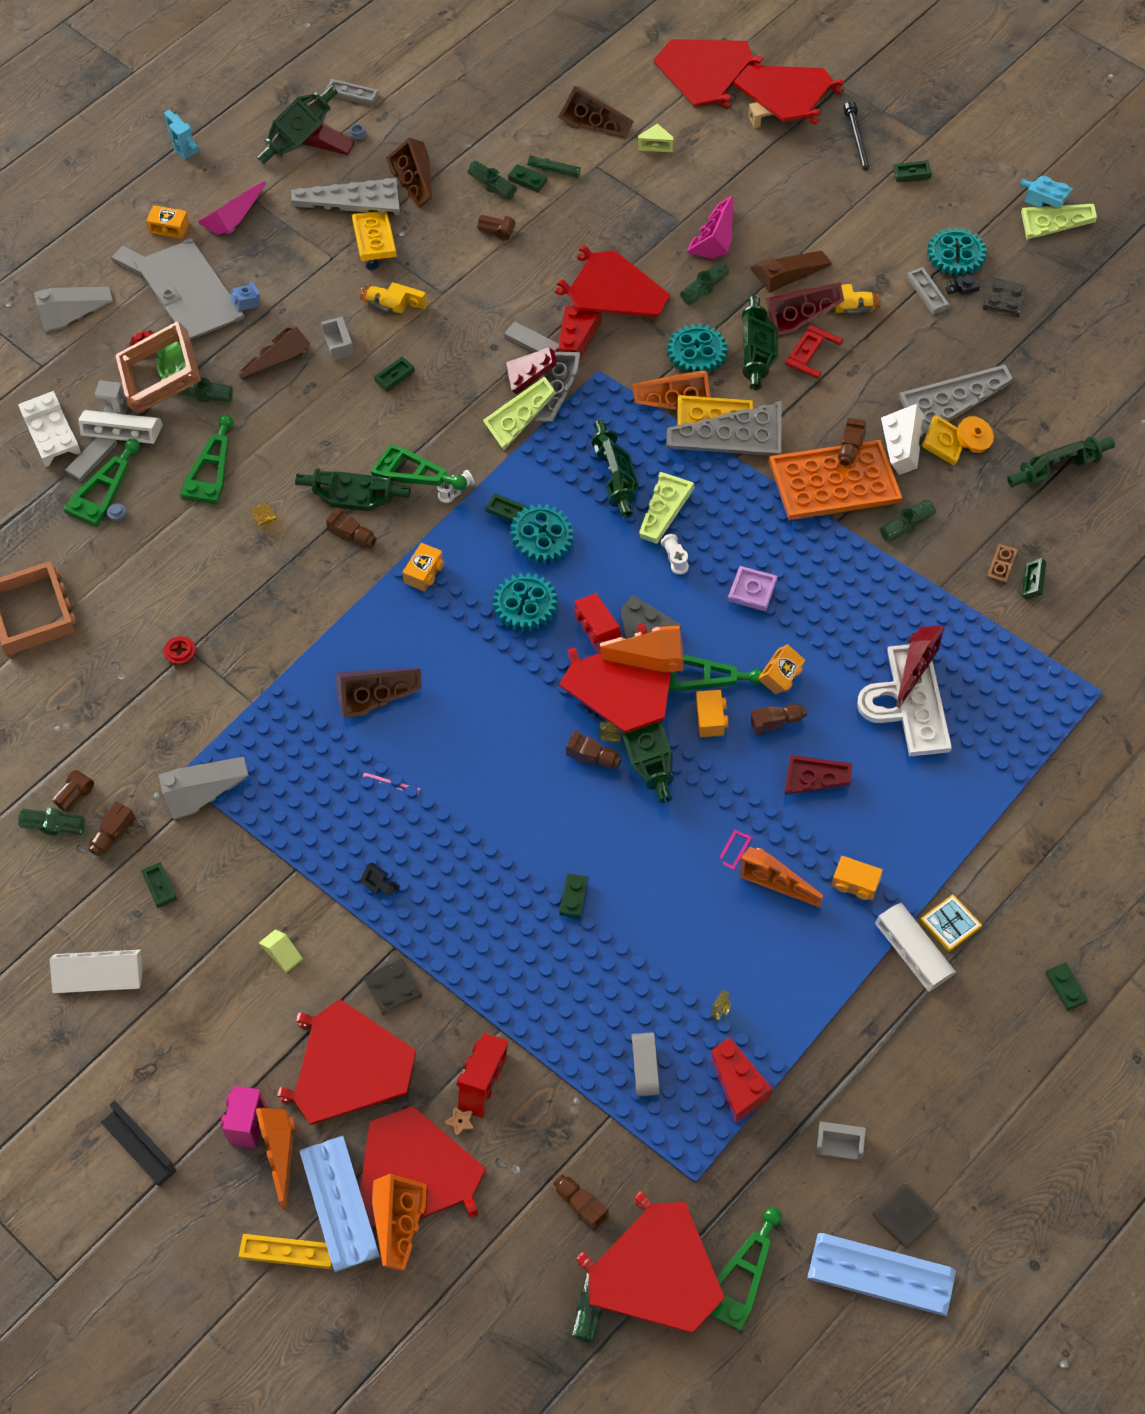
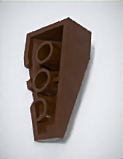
[558,86,634,137]
[386,138,432,207]
[751,251,832,293]
[237,325,310,377]
[335,668,422,718]

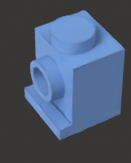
[230,282,260,311]

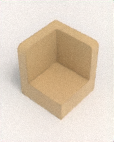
[748,102,773,128]

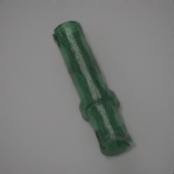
[527,155,581,178]

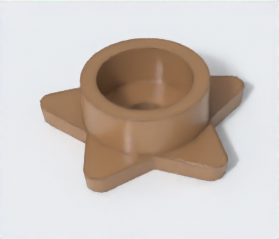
[445,1108,474,1136]

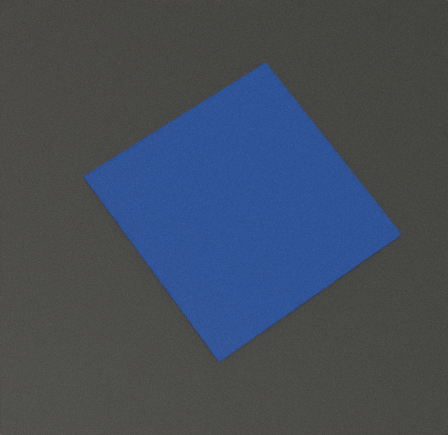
[186,371,1102,1182]

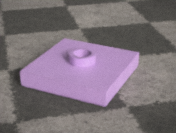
[728,566,778,612]

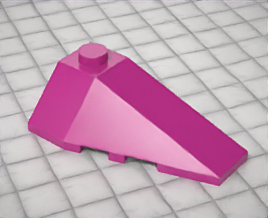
[198,181,266,235]
[687,196,734,259]

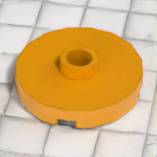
[956,416,994,453]

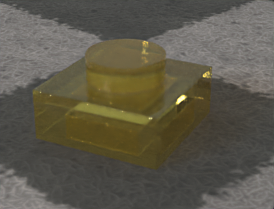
[250,502,276,527]
[599,722,621,743]
[711,990,732,1020]

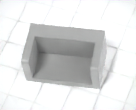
[321,316,354,361]
[95,380,129,414]
[816,1121,866,1162]

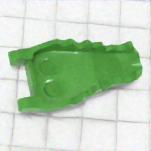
[156,340,187,381]

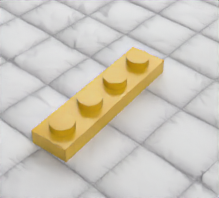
[238,1234,332,1269]

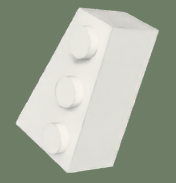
[881,404,925,475]

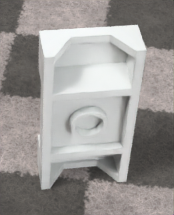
[18,391,81,467]

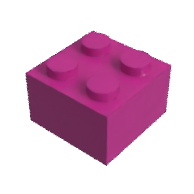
[221,1086,266,1148]

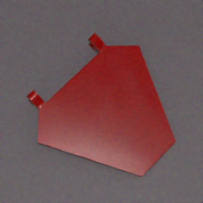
[654,39,763,109]
[734,65,845,125]
[555,245,670,317]
[559,623,671,733]
[277,999,417,1125]
[360,1106,486,1228]
[576,1191,725,1334]

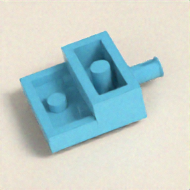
[164,110,200,160]
[1020,176,1073,208]

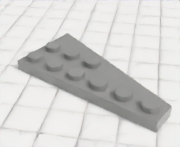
[291,178,400,215]
[899,365,1013,440]
[666,401,782,456]

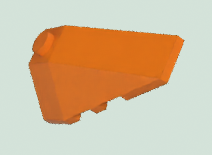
[632,370,710,410]
[600,626,684,672]
[740,847,823,908]
[256,1108,296,1209]
[372,1174,427,1271]

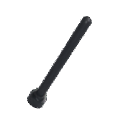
[843,101,869,170]

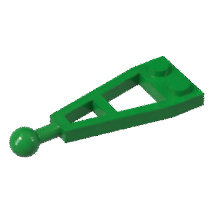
[180,415,234,505]
[63,439,140,527]
[370,444,467,490]
[669,655,763,692]
[710,1207,782,1332]

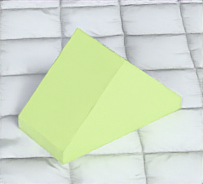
[638,124,674,152]
[259,929,303,973]

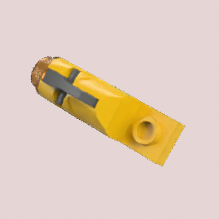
[360,282,427,314]
[834,284,880,315]

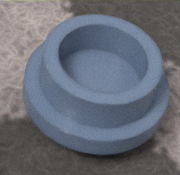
[349,124,367,140]
[107,503,127,522]

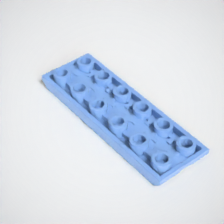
[299,1136,380,1272]
[807,1233,956,1317]

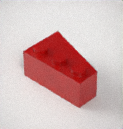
[558,305,602,359]
[573,593,621,654]
[456,1033,508,1118]
[711,1037,772,1124]

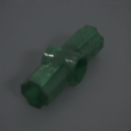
[467,160,517,200]
[680,261,729,305]
[177,378,233,403]
[879,499,936,542]
[18,808,85,835]
[572,1272,602,1342]

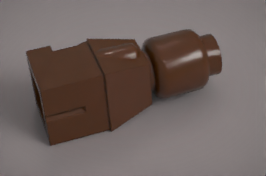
[838,418,866,467]
[326,508,377,547]
[750,704,807,737]
[566,730,622,769]
[89,801,136,856]
[553,1175,609,1231]

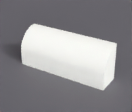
[78,410,163,444]
[875,903,956,992]
[50,950,142,993]

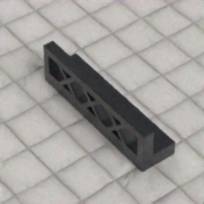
[101,1100,176,1186]

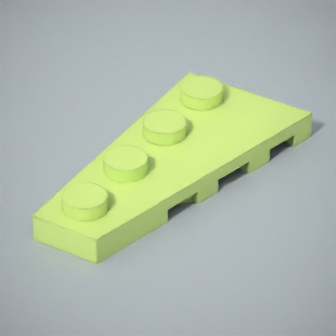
[1021,204,1097,240]
[483,377,556,450]
[639,472,695,544]

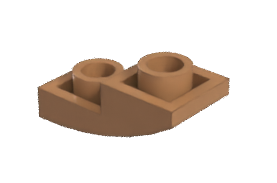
[987,544,1018,583]

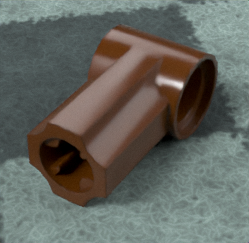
[477,215,516,240]
[52,770,94,812]

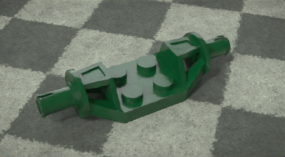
[256,85,338,165]
[742,296,778,391]
[591,420,639,518]
[1007,436,1115,488]
[295,468,411,511]
[621,721,674,804]

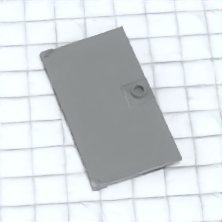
[134,238,245,340]

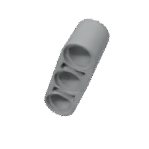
[632,1032,659,1097]

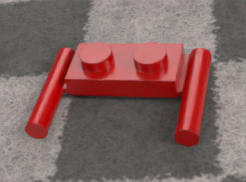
[785,325,844,379]

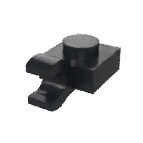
[945,273,980,295]
[360,862,400,896]

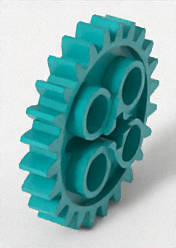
[927,227,987,277]
[667,323,727,374]
[510,503,574,564]
[493,572,558,632]

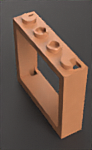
[115,321,201,414]
[0,561,76,656]

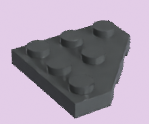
[621,595,681,639]

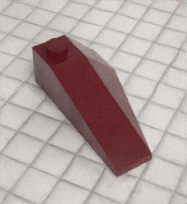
[303,123,355,155]
[766,282,844,336]
[896,625,945,708]

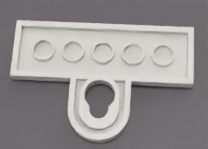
[857,644,952,757]

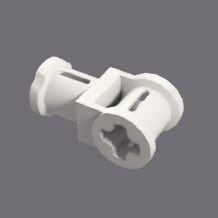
[437,470,475,503]
[660,534,689,575]

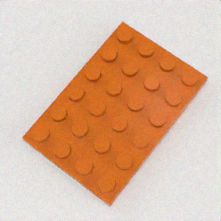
[769,440,902,520]

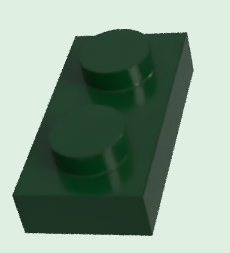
[893,160,932,182]
[508,164,547,193]
[374,357,415,392]
[485,493,529,523]
[1021,558,1046,600]
[141,862,177,908]
[559,873,589,919]
[1045,962,1088,1011]

